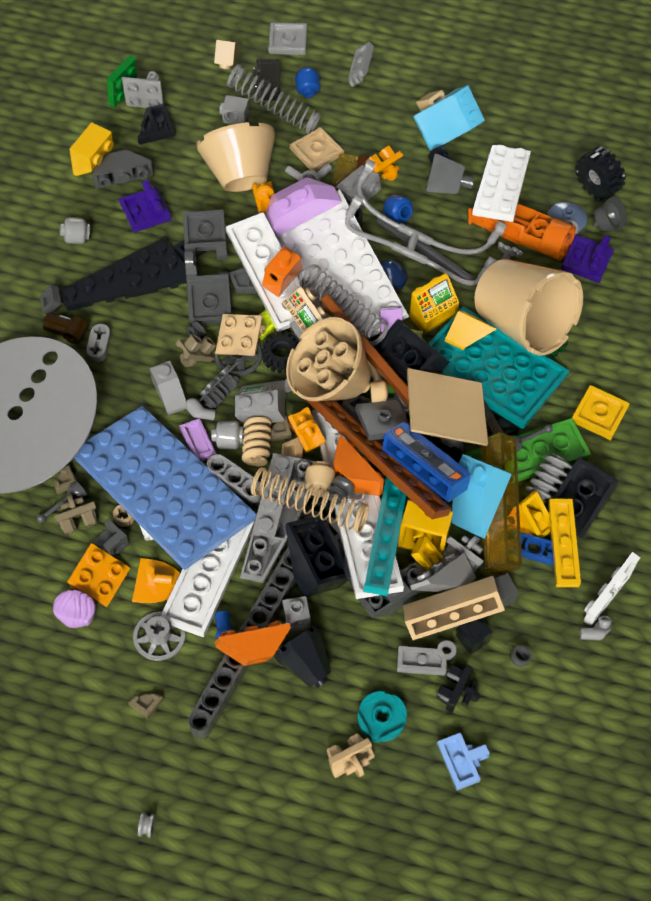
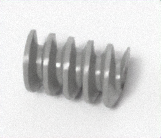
[525,452,572,503]

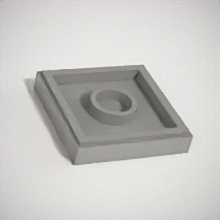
[269,22,307,55]

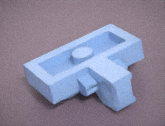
[437,733,490,790]

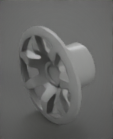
[133,611,185,661]

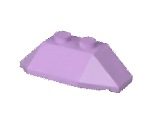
[265,177,341,237]

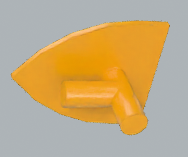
[132,558,180,603]

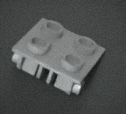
[122,71,163,108]

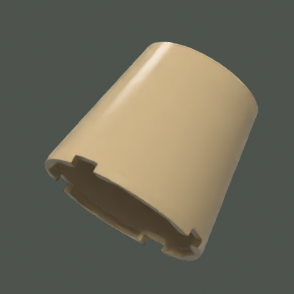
[474,259,583,356]

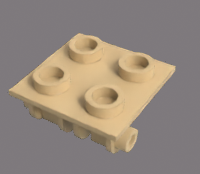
[215,314,265,356]

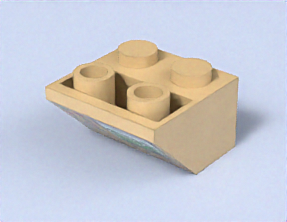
[283,287,330,332]

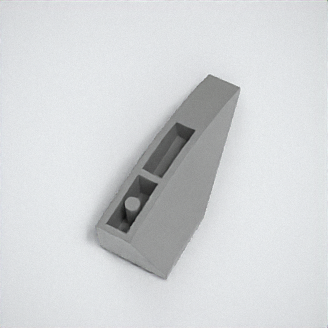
[240,453,316,583]

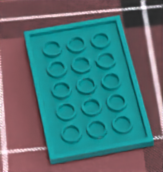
[428,306,570,429]

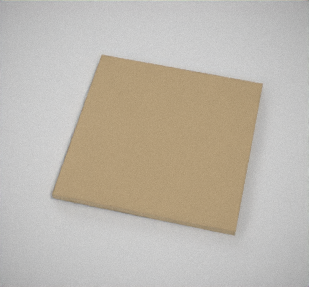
[407,368,488,446]

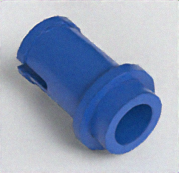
[215,611,231,639]

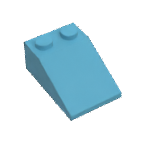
[413,85,485,151]
[452,454,512,539]

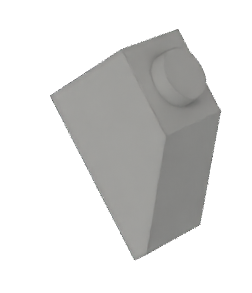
[150,361,186,416]

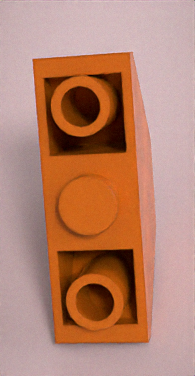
[333,436,384,496]
[214,621,291,666]

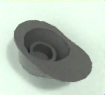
[592,196,627,232]

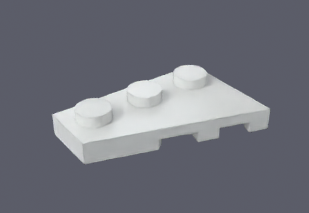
[583,552,640,626]

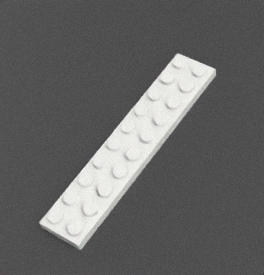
[312,410,404,599]

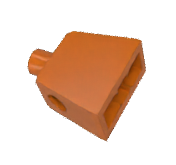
[262,246,302,298]

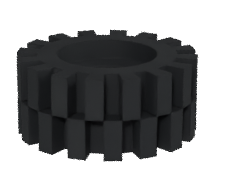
[262,332,299,373]

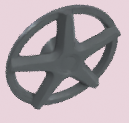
[214,344,262,377]

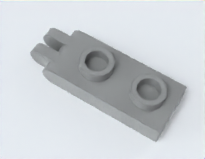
[348,41,374,87]

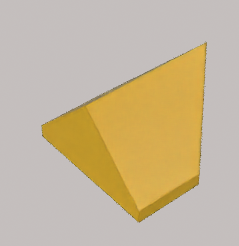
[445,311,496,350]
[499,490,551,538]

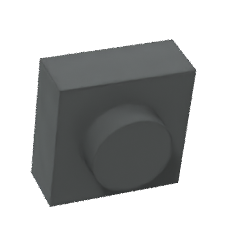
[40,285,61,314]

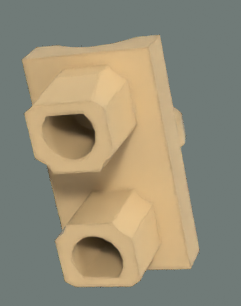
[327,734,375,778]

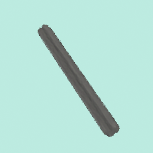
[376,214,474,287]

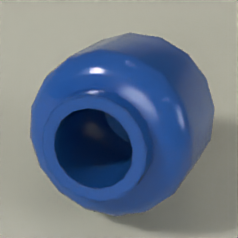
[295,67,321,98]
[383,195,413,223]

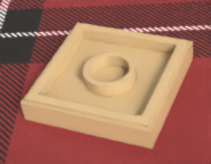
[290,127,344,171]

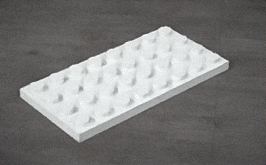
[276,190,409,339]

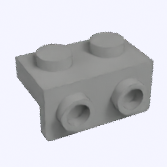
[335,165,381,206]

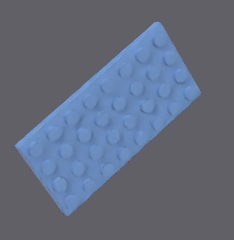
[74,406,257,570]

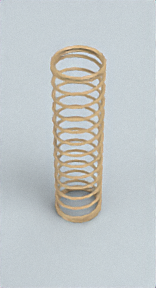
[251,467,369,533]

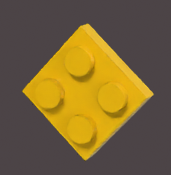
[572,385,630,440]

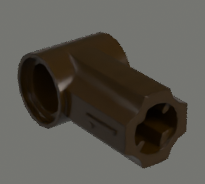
[43,312,89,345]

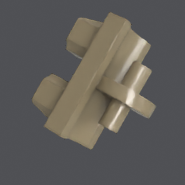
[175,334,216,367]
[54,494,97,535]

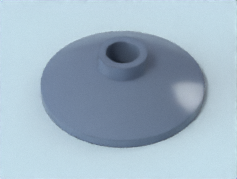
[548,202,587,233]

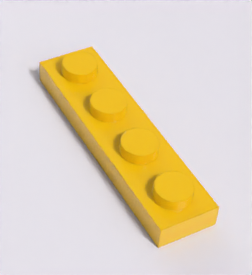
[548,499,581,587]

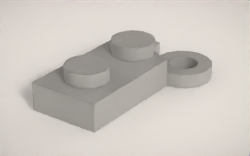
[397,641,456,676]

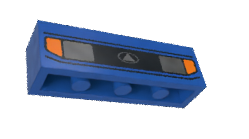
[382,422,471,502]

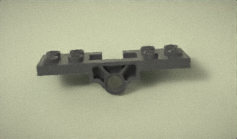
[183,210,231,326]

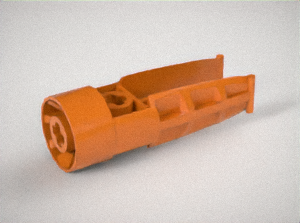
[468,204,576,261]

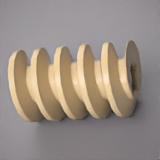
[242,417,271,467]

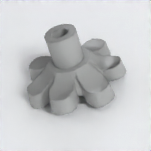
[498,242,523,260]

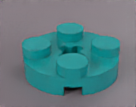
[357,691,407,743]

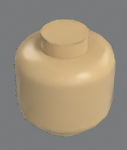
[304,461,335,497]

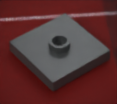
[355,400,410,441]

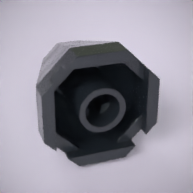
[274,624,331,688]

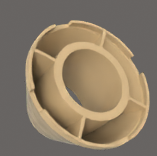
[197,122,275,192]

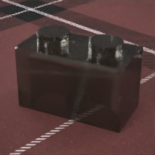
[253,59,280,101]

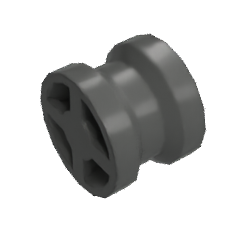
[327,476,354,505]

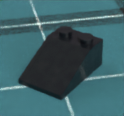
[374,319,450,385]
[547,457,620,539]
[285,515,348,597]

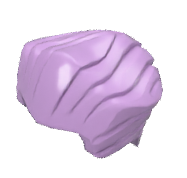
[53,590,97,628]

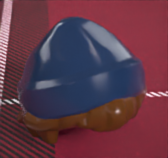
[380,260,408,294]

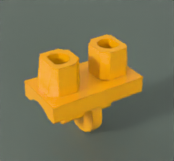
[366,146,403,181]
[252,181,275,215]
[288,407,326,452]

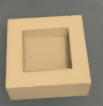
[281,437,303,459]

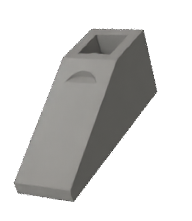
[410,553,476,592]

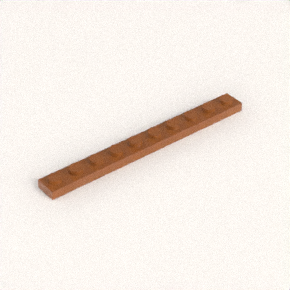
[306,400,452,520]

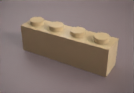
[403,576,505,640]

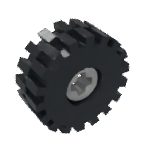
[575,147,626,201]

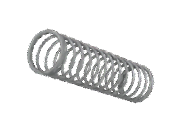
[227,64,321,134]
[299,264,388,346]

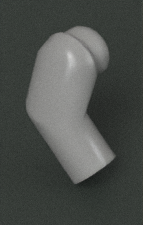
[185,398,215,420]
[579,615,612,640]

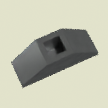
[92,150,153,189]
[359,561,425,618]

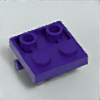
[119,180,171,233]
[561,235,614,283]

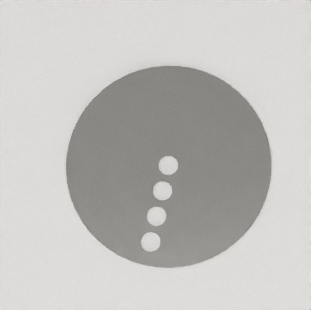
[0,337,97,493]

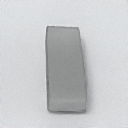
[207,454,262,507]

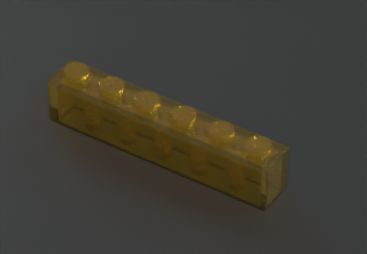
[481,432,522,574]

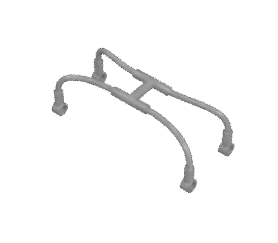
[345,159,506,286]

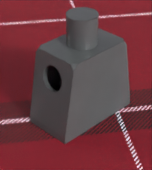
[425,154,474,195]

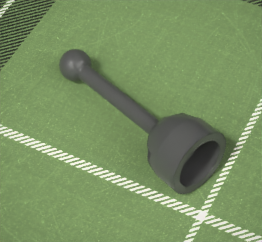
[503,424,553,455]
[37,481,87,523]

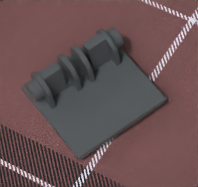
[199,362,239,409]

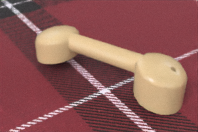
[368,361,388,403]

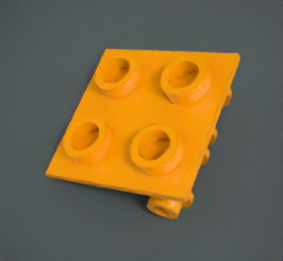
[67,543,130,607]

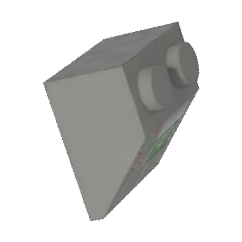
[235,380,285,427]

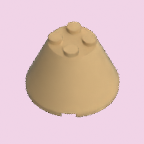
[286,317,371,401]

